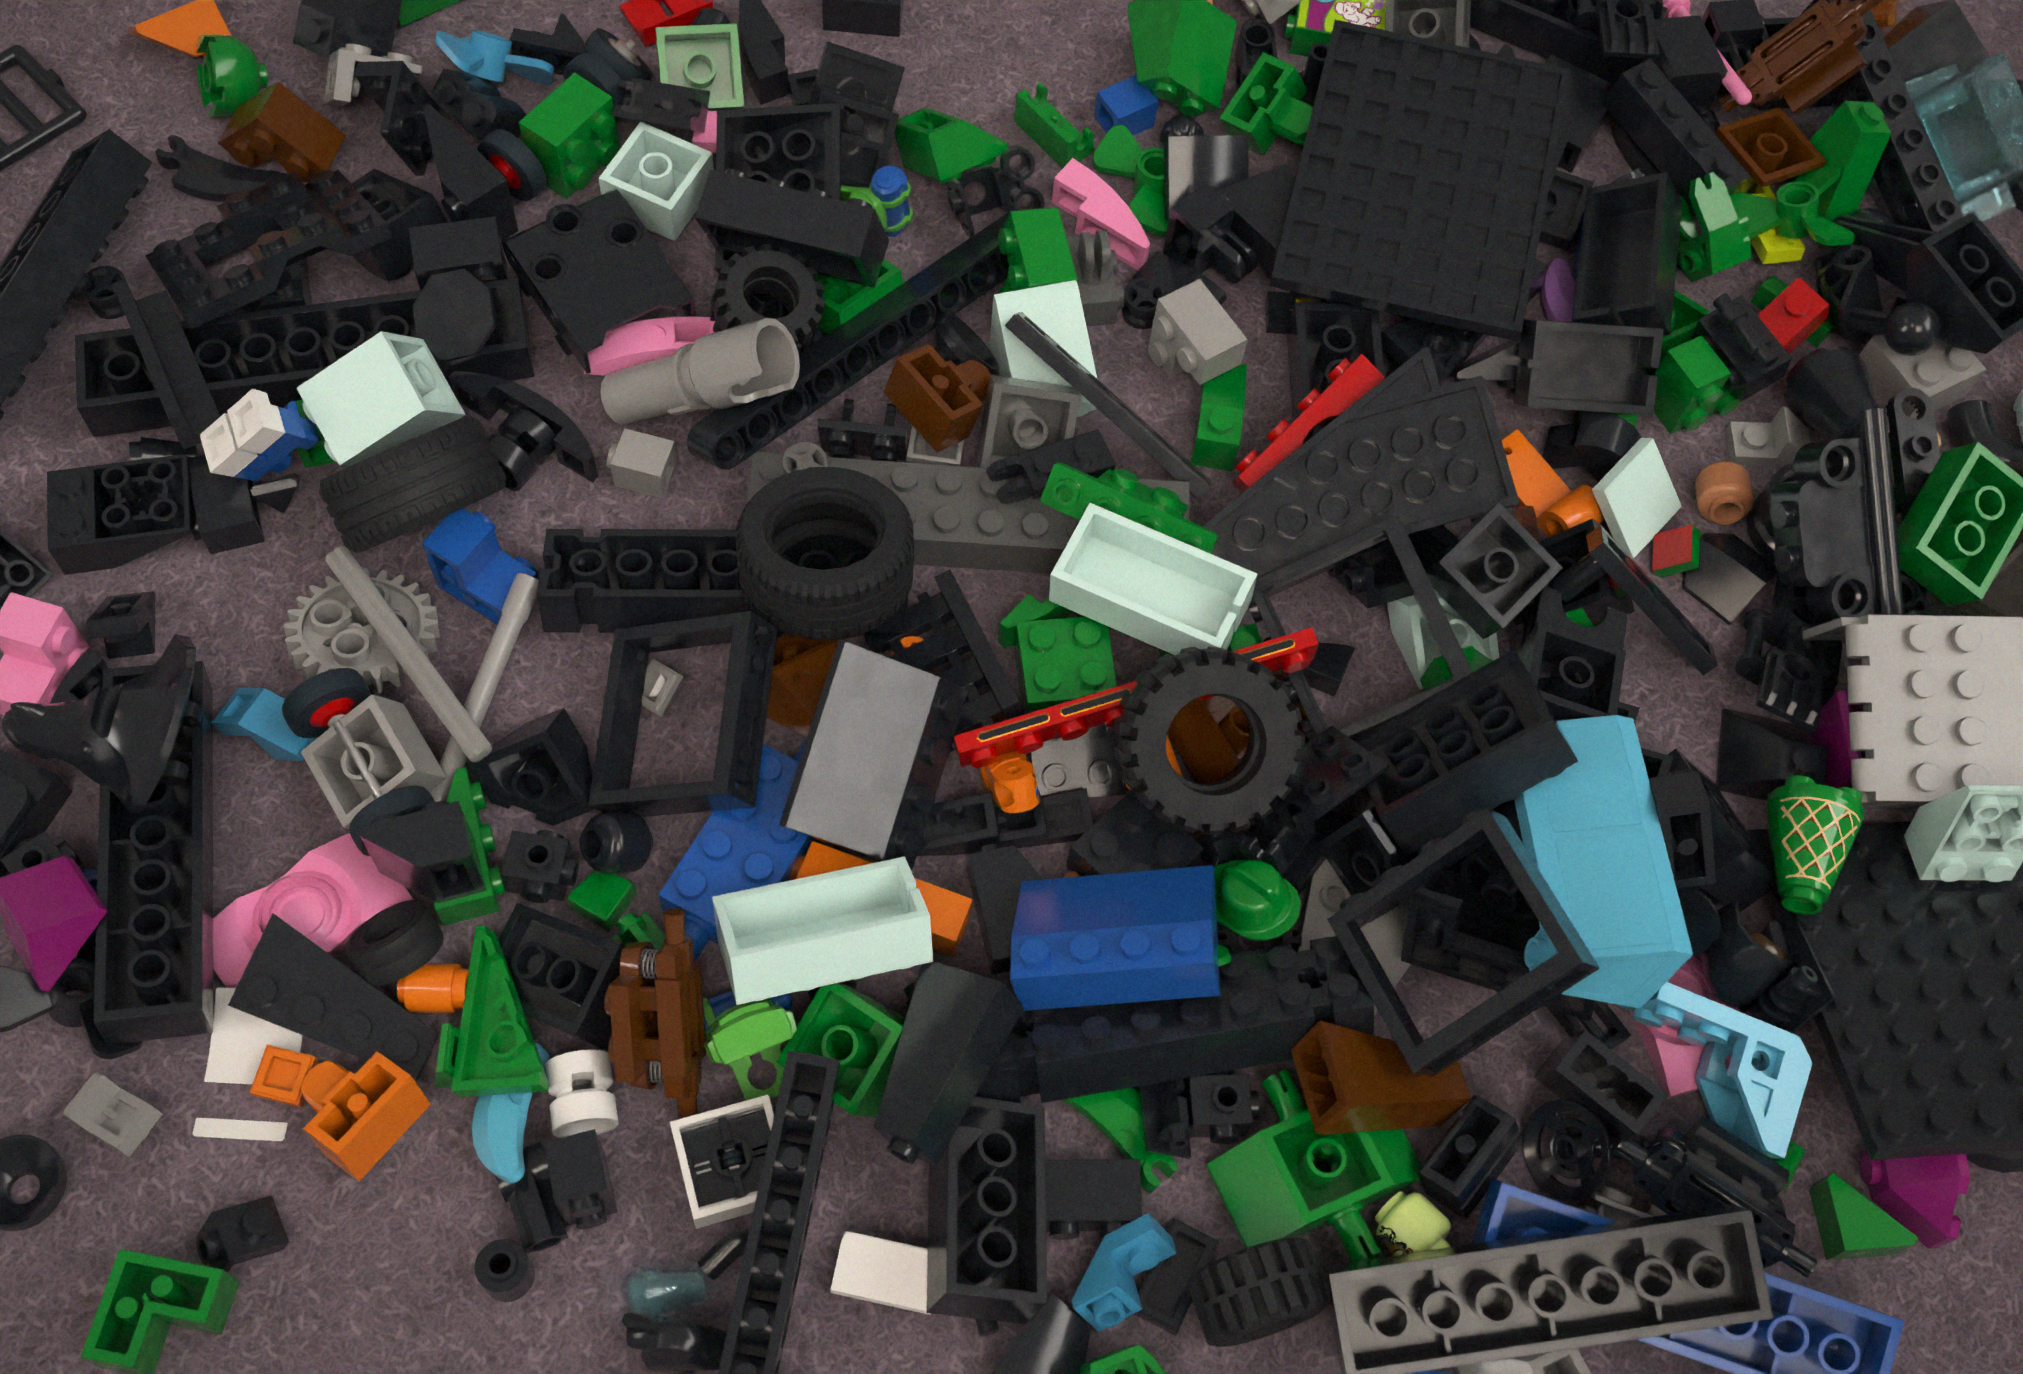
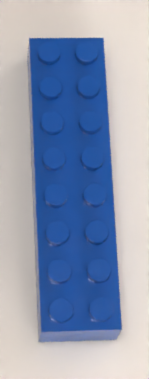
[1471,1178,1905,1374]

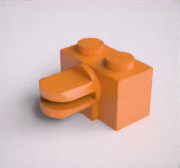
[301,1051,431,1182]

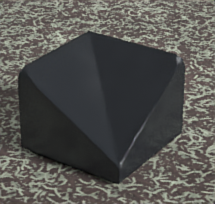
[1302,642,1355,697]

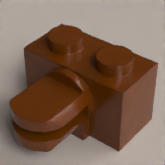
[883,344,991,453]

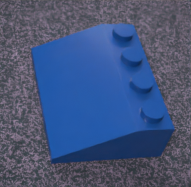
[1010,865,1220,1011]

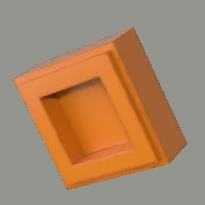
[249,1044,319,1108]

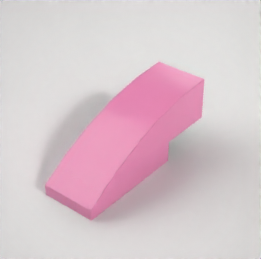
[1051,158,1150,270]

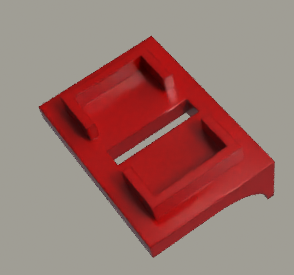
[620,0,713,47]

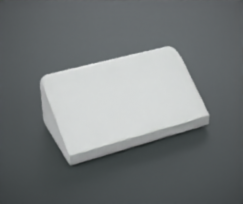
[830,1231,931,1315]

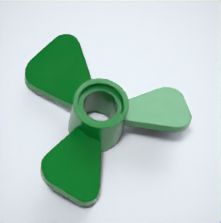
[1092,125,1169,236]
[1730,165,1854,246]

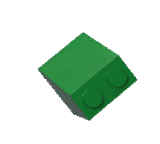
[1127,0,1237,116]

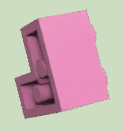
[0,592,92,715]

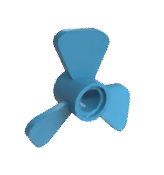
[435,30,554,85]

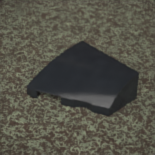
[992,1293,1091,1374]

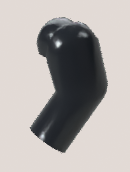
[697,1228,750,1280]

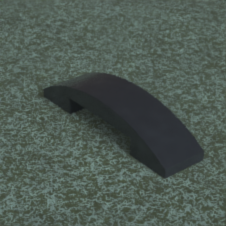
[448,371,598,483]

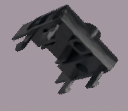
[502,188,696,374]

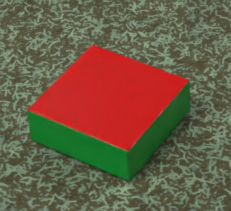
[1652,524,1700,577]

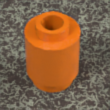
[397,963,469,1013]

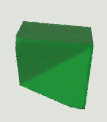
[567,871,637,932]

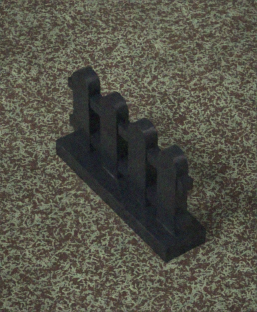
[864,569,1024,752]

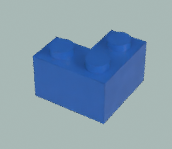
[422,508,538,625]

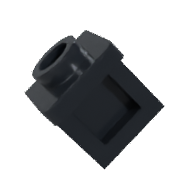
[196,1196,289,1273]

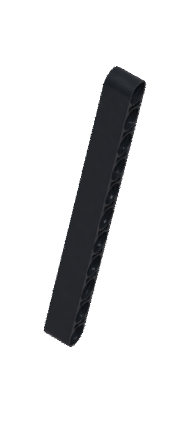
[687,209,1018,470]

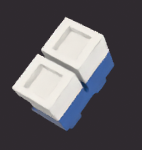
[200,389,318,481]

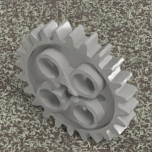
[284,568,440,693]

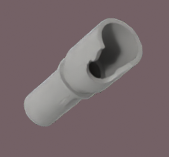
[600,318,800,425]

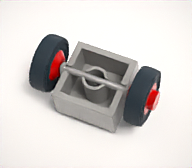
[282,668,447,856]

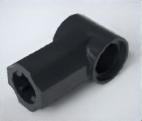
[496,1141,568,1254]

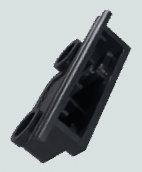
[1770,407,1905,619]

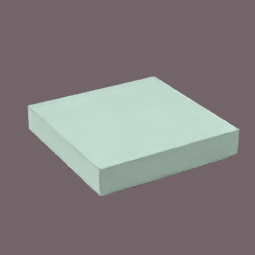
[1592,438,1682,559]

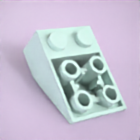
[1904,785,2023,882]

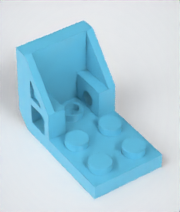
[1618,982,1812,1158]

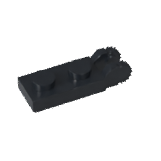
[986,429,1116,504]

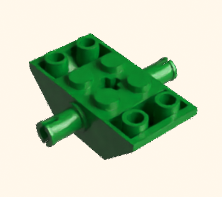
[1206,1070,1421,1262]

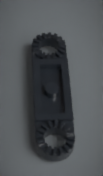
[1886,388,1940,522]

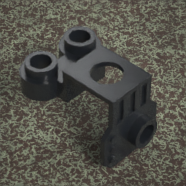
[947,146,1045,238]

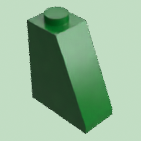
[1792,101,1891,221]

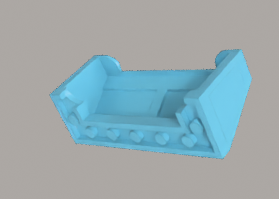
[1514,715,1693,1009]

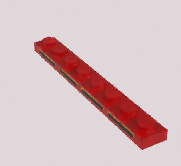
[954,627,1319,768]

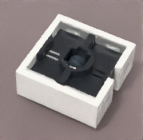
[670,1094,774,1229]

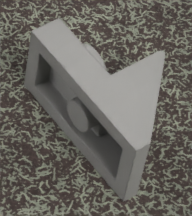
[1725,406,1811,466]

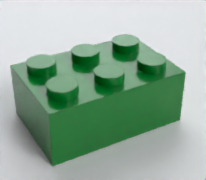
[1897,442,2023,606]

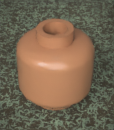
[1694,462,1754,525]

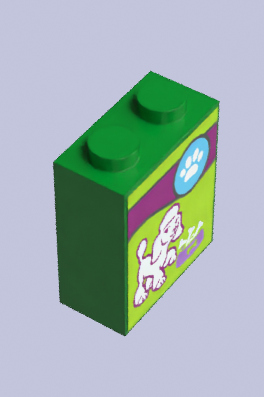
[1284,0,1386,57]

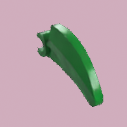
[1061,1087,1178,1193]

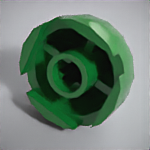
[197,34,268,118]

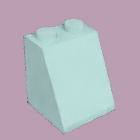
[989,280,1097,417]
[297,331,466,466]

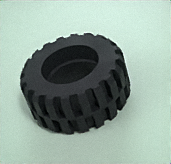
[1113,646,1305,835]

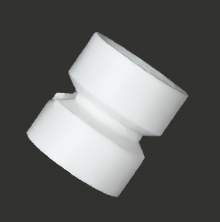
[545,1050,619,1138]

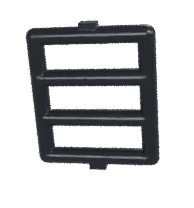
[0,45,87,171]

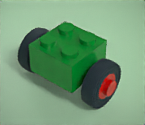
[478,53,624,201]

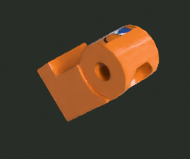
[979,751,1040,813]

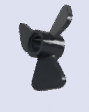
[0,928,143,1059]

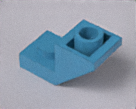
[211,688,318,761]
[1072,1213,1177,1332]

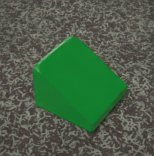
[434,1023,460,1088]

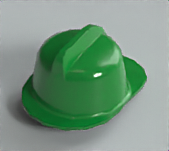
[1214,860,1301,941]

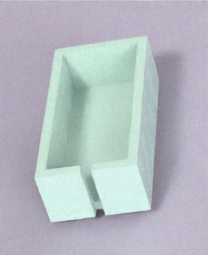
[1049,503,1257,655]
[712,857,933,1005]

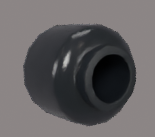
[579,811,653,875]

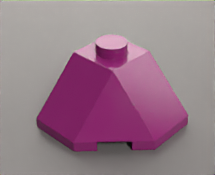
[1859,1148,1970,1248]

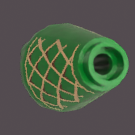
[1765,775,1865,915]

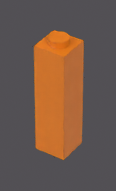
[789,841,973,957]

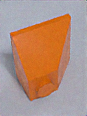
[128,0,231,59]

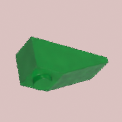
[1191,363,1247,472]

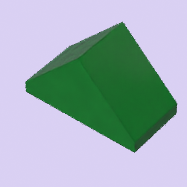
[1809,1172,1918,1261]

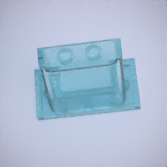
[1904,52,2023,221]

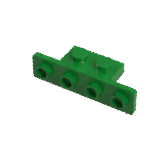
[1040,462,1219,554]

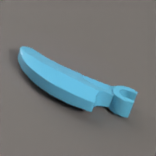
[472,1043,550,1183]

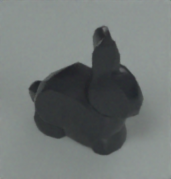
[622,1313,727,1374]

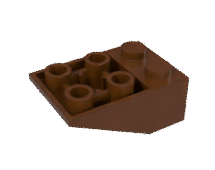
[767,634,838,737]

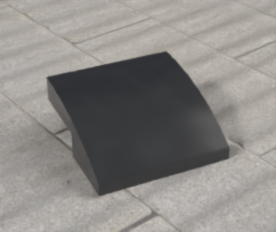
[1164,135,1249,220]

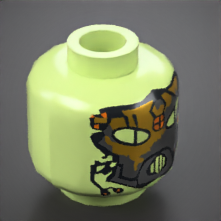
[1374,1191,1451,1256]

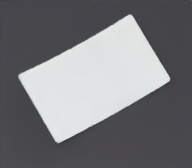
[193,987,302,1141]

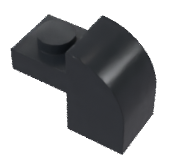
[1542,411,1642,483]

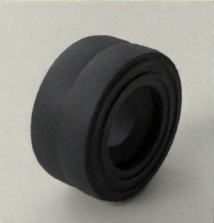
[346,900,444,986]

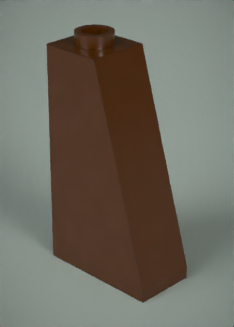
[1291,1020,1471,1135]

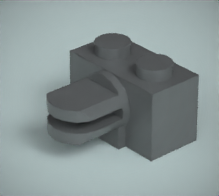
[1066,230,1124,327]

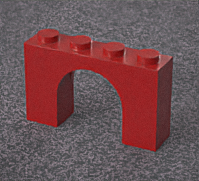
[1232,354,1386,493]

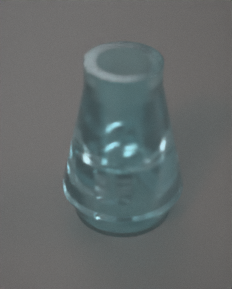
[627,1267,705,1318]

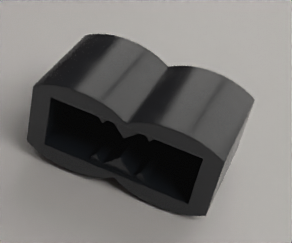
[431,69,526,139]

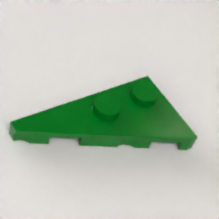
[450,926,549,1097]

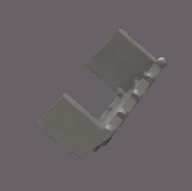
[1803,615,2023,809]

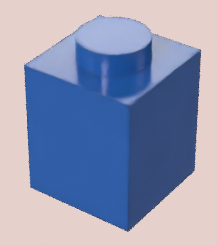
[1094,74,1158,136]

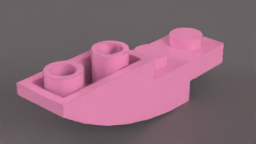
[584,316,715,376]

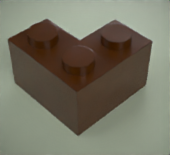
[218,81,346,183]

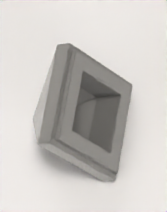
[642,659,683,716]

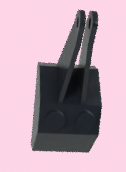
[1829,211,2023,354]

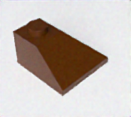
[1715,107,1827,188]

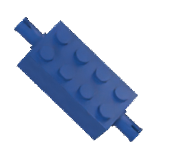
[658,738,820,960]

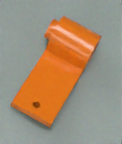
[1502,429,1605,537]

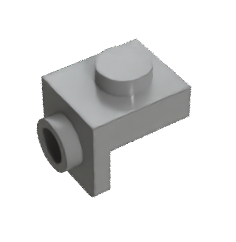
[63,1072,162,1157]

